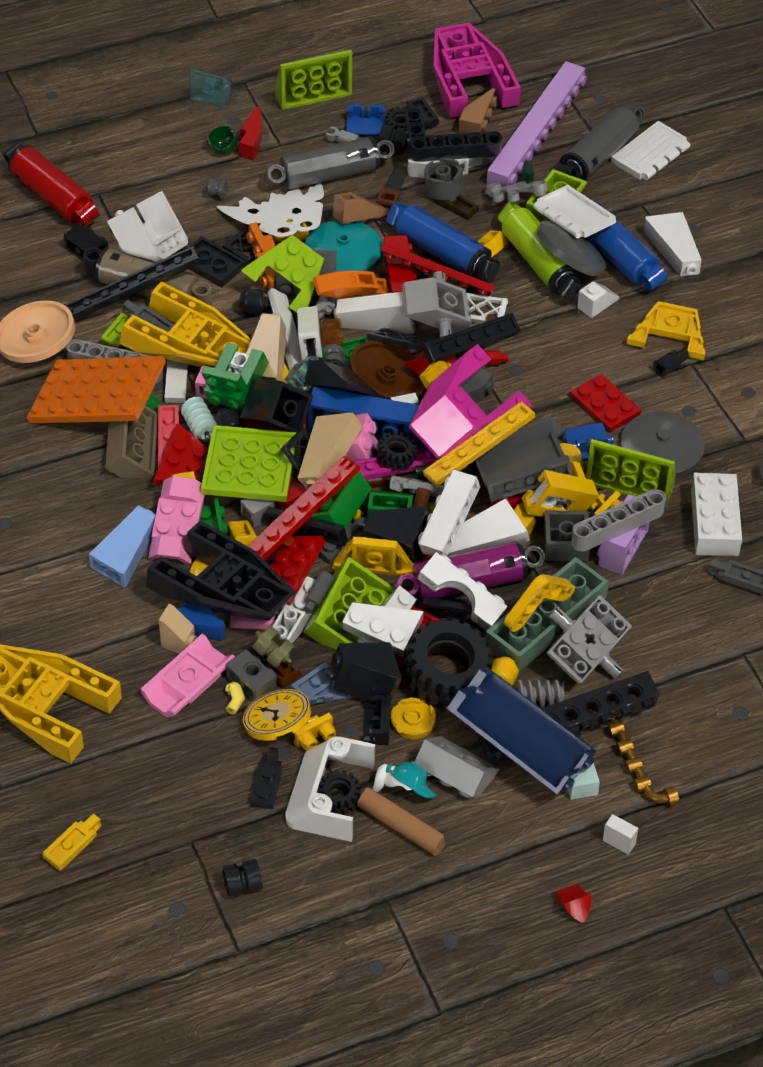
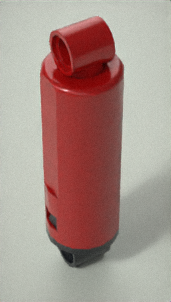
[3,142,100,227]

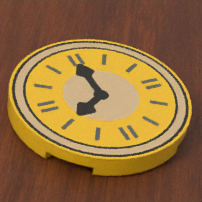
[243,689,311,741]

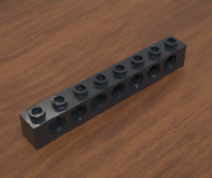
[478,671,660,763]

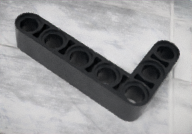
[404,108,503,162]

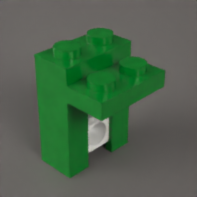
[201,343,269,410]

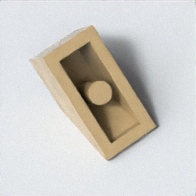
[159,604,197,654]

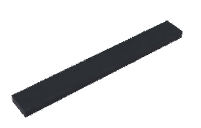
[64,246,201,321]

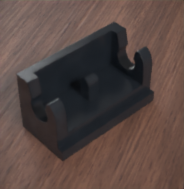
[363,694,391,745]

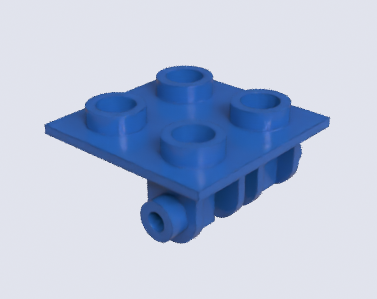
[346,103,385,136]
[566,423,614,460]

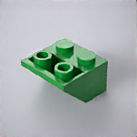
[368,490,414,516]

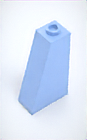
[89,505,156,588]

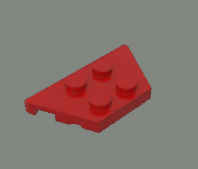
[153,423,209,485]

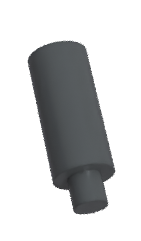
[304,571,334,613]

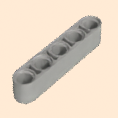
[66,339,163,383]
[571,489,666,552]

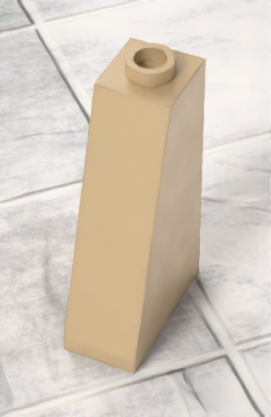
[246,313,286,382]
[298,412,362,490]

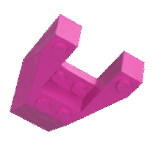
[434,22,521,118]
[409,344,533,458]

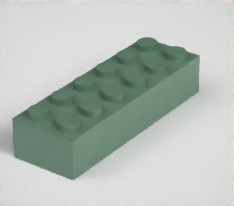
[486,557,609,672]

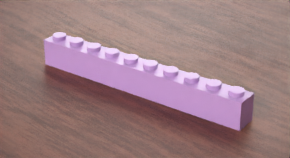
[487,61,587,186]

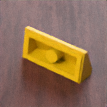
[477,231,508,257]

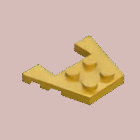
[627,301,705,360]

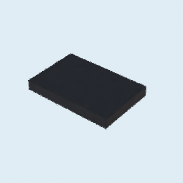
[188,236,247,288]

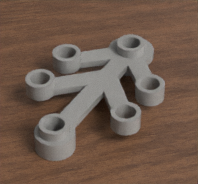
[485,181,548,202]

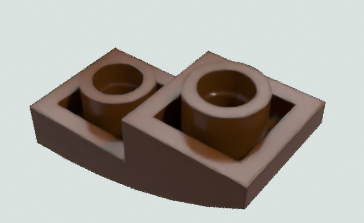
[256,653,302,687]

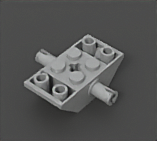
[402,271,472,338]
[546,595,632,685]

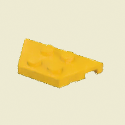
[332,537,413,576]

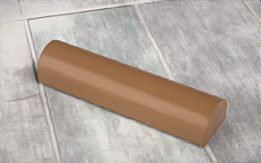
[357,787,445,856]

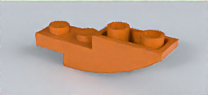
[246,222,276,292]
[313,271,390,299]

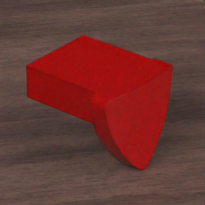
[555,884,591,923]

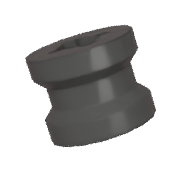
[207,177,228,199]

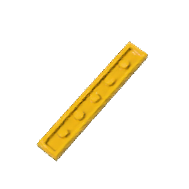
[423,401,535,487]

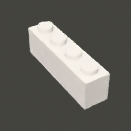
[418,470,480,556]

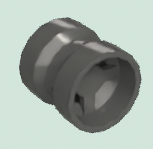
[324,344,344,363]

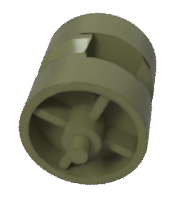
[252,625,295,668]

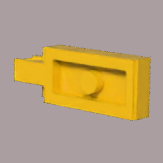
[42,813,102,871]

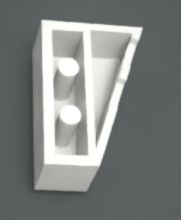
[342,602,423,658]

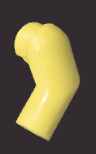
[225,682,245,715]

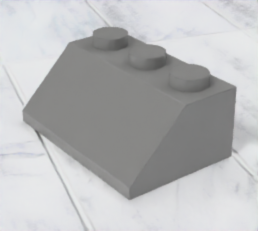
[415,736,500,798]

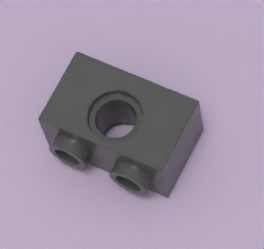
[226,649,277,701]

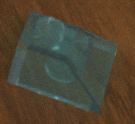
[189,68,233,108]

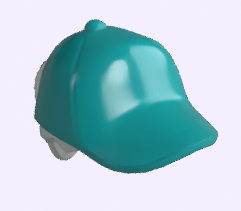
[372,761,437,798]

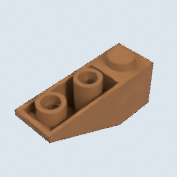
[459,88,497,133]
[333,192,389,224]

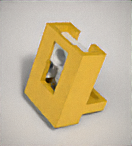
[522,461,599,517]

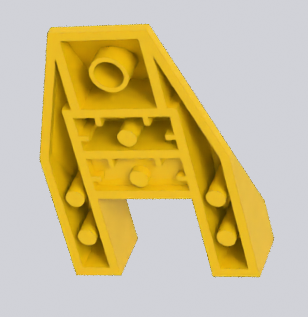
[119,281,252,368]
[0,644,122,764]

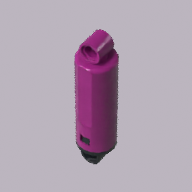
[393,541,545,602]

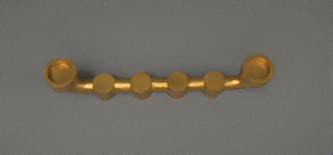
[607,695,679,806]

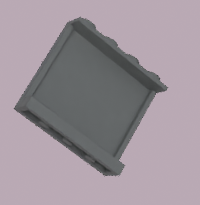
[474,419,573,502]

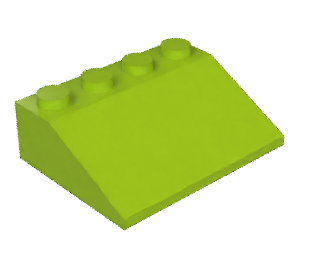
[275,50,352,110]
[586,439,676,506]
[304,557,394,650]

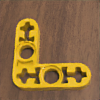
[504,574,575,632]

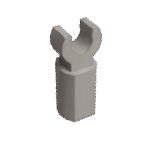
[326,126,360,143]

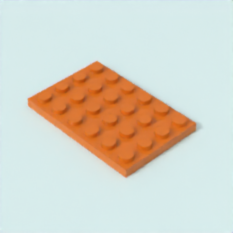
[26,356,166,423]

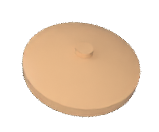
[0,301,75,363]

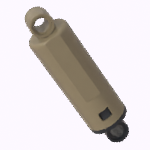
[83,247,212,306]

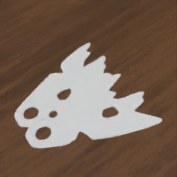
[217,183,324,237]

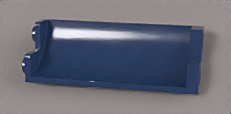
[447,667,596,795]

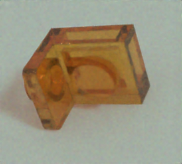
[321,318,344,346]

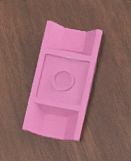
[148,476,205,565]
[140,634,235,718]

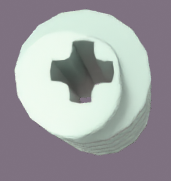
[181,397,217,442]

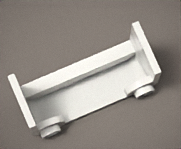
[107,191,188,262]
[285,737,375,842]

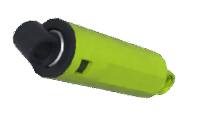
[497,202,584,301]

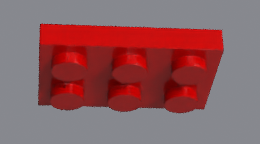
[569,374,641,433]

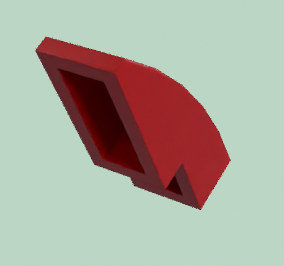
[239,106,262,161]

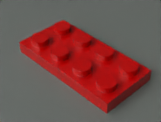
[270,536,326,605]

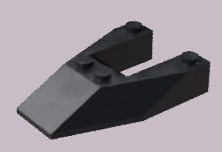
[146,520,296,621]

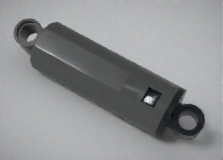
[555,105,645,181]
[264,136,394,189]

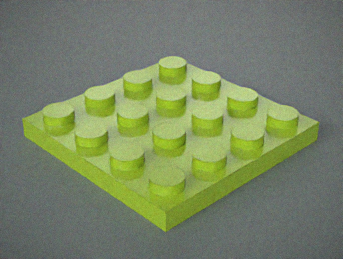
[201,425,296,502]

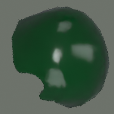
[207,126,238,155]

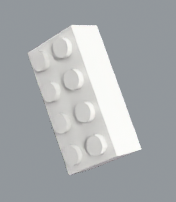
[691,473,742,556]

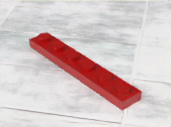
[381,243,495,295]

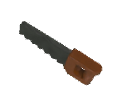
[376,165,407,207]

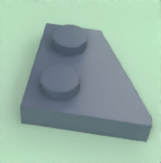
[290,662,353,705]

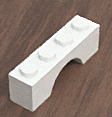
[417,552,507,631]

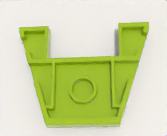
[241,235,324,313]

